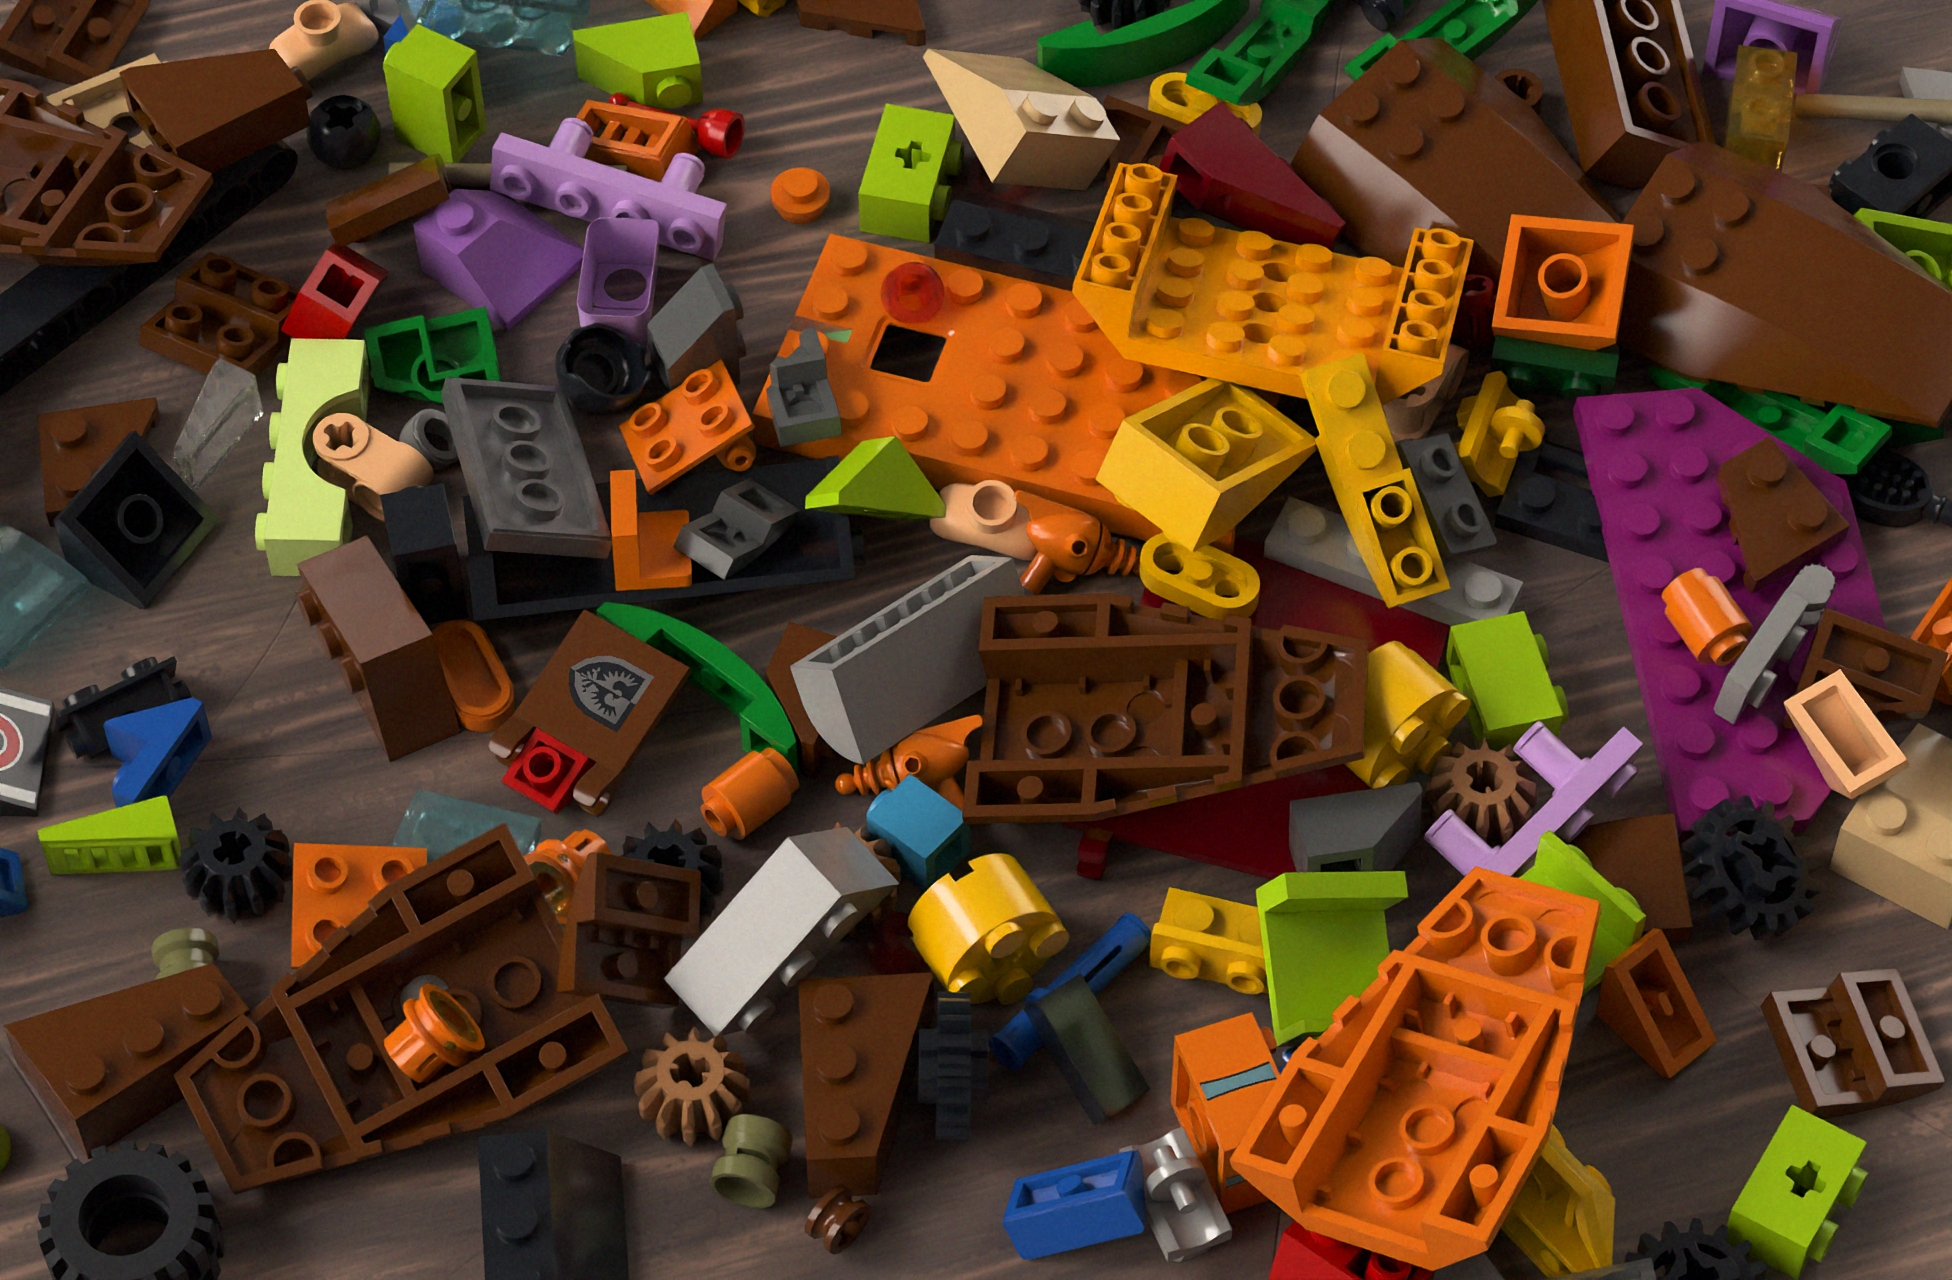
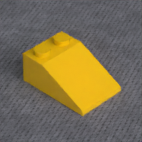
[1095,378,1318,552]

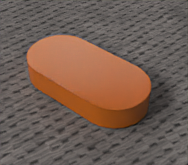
[431,619,516,732]

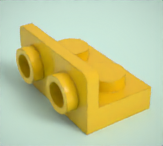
[1149,887,1269,994]

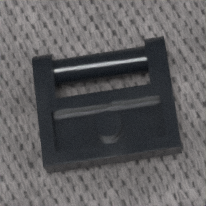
[1494,434,1609,563]

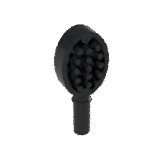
[1835,448,1952,528]

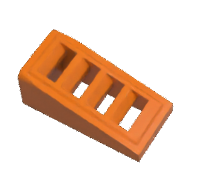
[576,99,698,183]

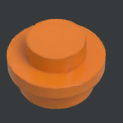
[770,168,830,224]

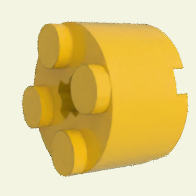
[1345,641,1471,789]
[908,853,1070,1005]

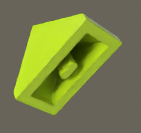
[805,436,946,522]

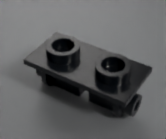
[56,656,192,759]

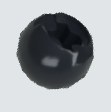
[306,95,381,169]

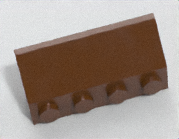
[1542,0,1716,189]

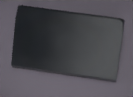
[1023,973,1150,1125]

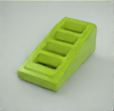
[37,796,182,875]

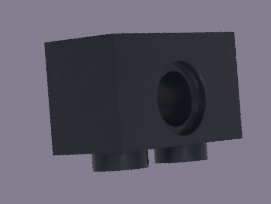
[1828,113,1952,219]
[380,483,468,625]

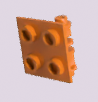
[619,359,756,495]
[291,843,427,970]

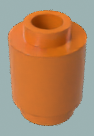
[1661,568,1753,666]
[701,747,799,840]

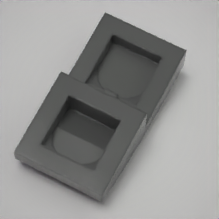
[673,478,800,580]

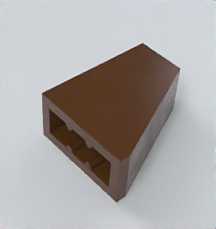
[119,49,312,174]

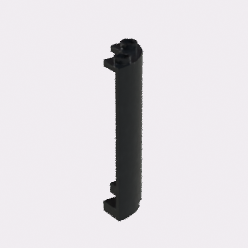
[462,455,866,621]

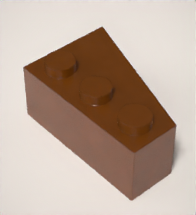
[295,536,461,762]
[3,963,251,1159]
[798,972,934,1199]

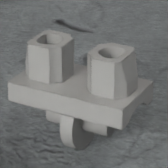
[1119,1127,1232,1263]

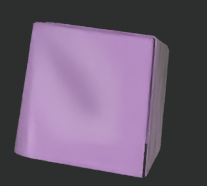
[577,217,659,355]

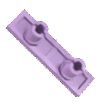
[490,118,727,261]
[1423,721,1643,878]

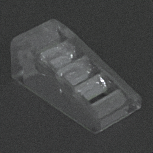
[171,358,264,493]

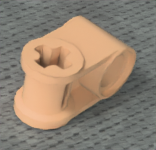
[1382,343,1469,443]
[313,413,435,523]

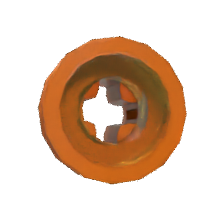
[524,829,613,925]
[384,983,485,1083]

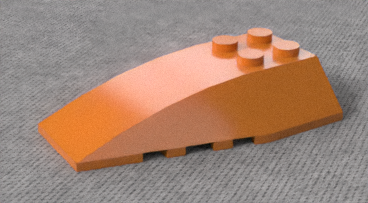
[1230,866,1602,1271]

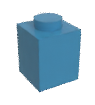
[866,774,971,892]

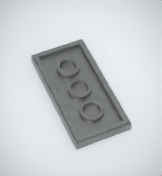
[441,378,612,559]

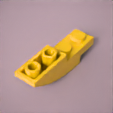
[1300,353,1451,609]

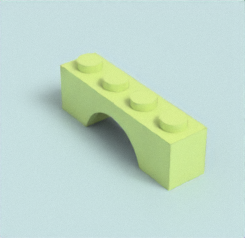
[255,338,371,576]

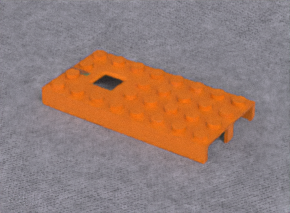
[752,233,1282,555]

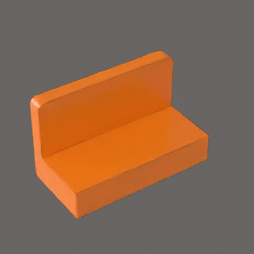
[610,469,692,591]

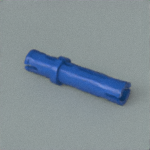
[988,912,1152,1071]

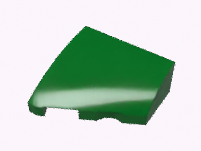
[363,306,503,406]

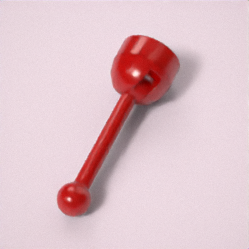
[608,92,745,159]

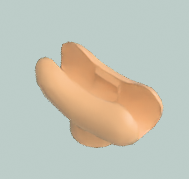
[269,0,379,81]
[930,480,1039,560]

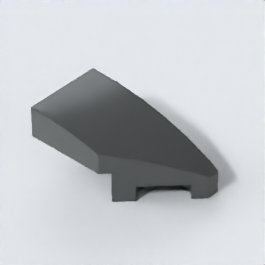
[766,327,842,447]

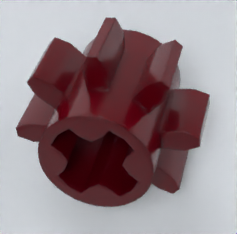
[1450,274,1498,350]

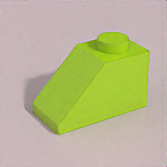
[572,11,704,109]

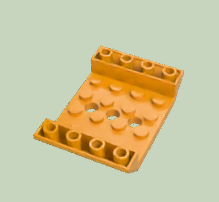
[1072,162,1474,406]

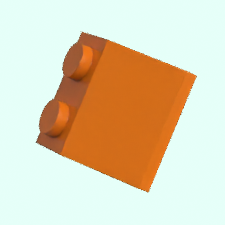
[1491,214,1635,351]

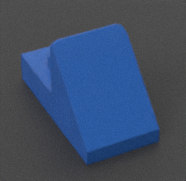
[103,698,212,808]

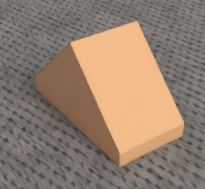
[1784,670,1909,799]

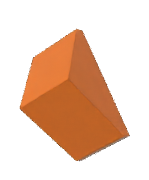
[1595,928,1718,1079]

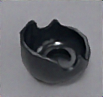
[555,323,653,415]

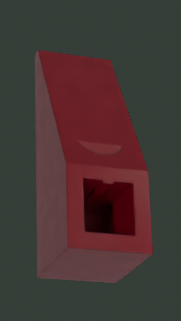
[1159,101,1346,252]

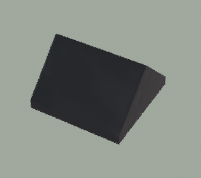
[54,430,220,609]

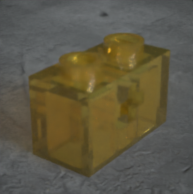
[1723,45,1798,172]

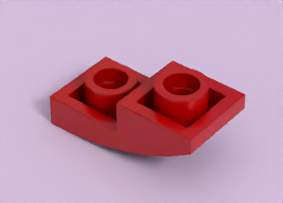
[501,728,595,815]

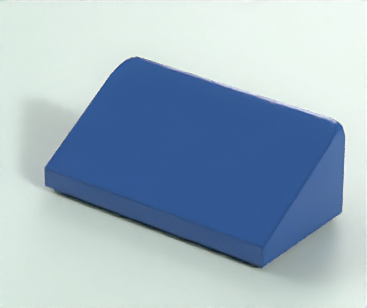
[1002,1150,1146,1260]

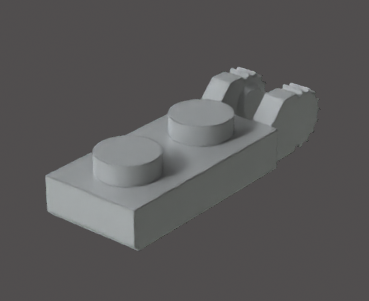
[1713,563,1837,724]

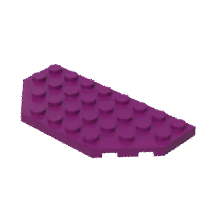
[1573,388,1889,843]

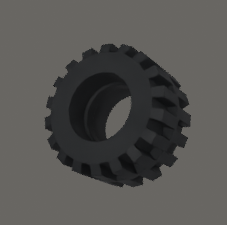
[37,1141,224,1280]

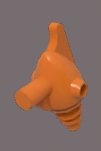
[1014,490,1140,595]
[835,714,985,811]

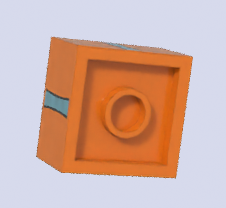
[1171,1012,1280,1214]

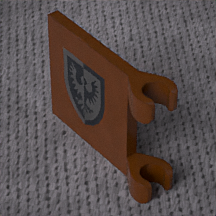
[489,609,692,817]

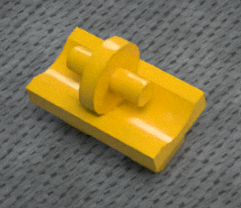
[1453,370,1545,497]

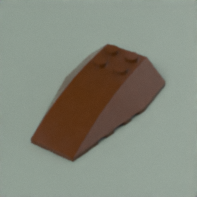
[1290,37,1623,288]
[0,78,214,266]
[1616,140,1952,428]
[962,593,1369,824]
[173,822,630,1195]

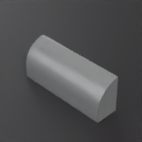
[790,555,1025,764]

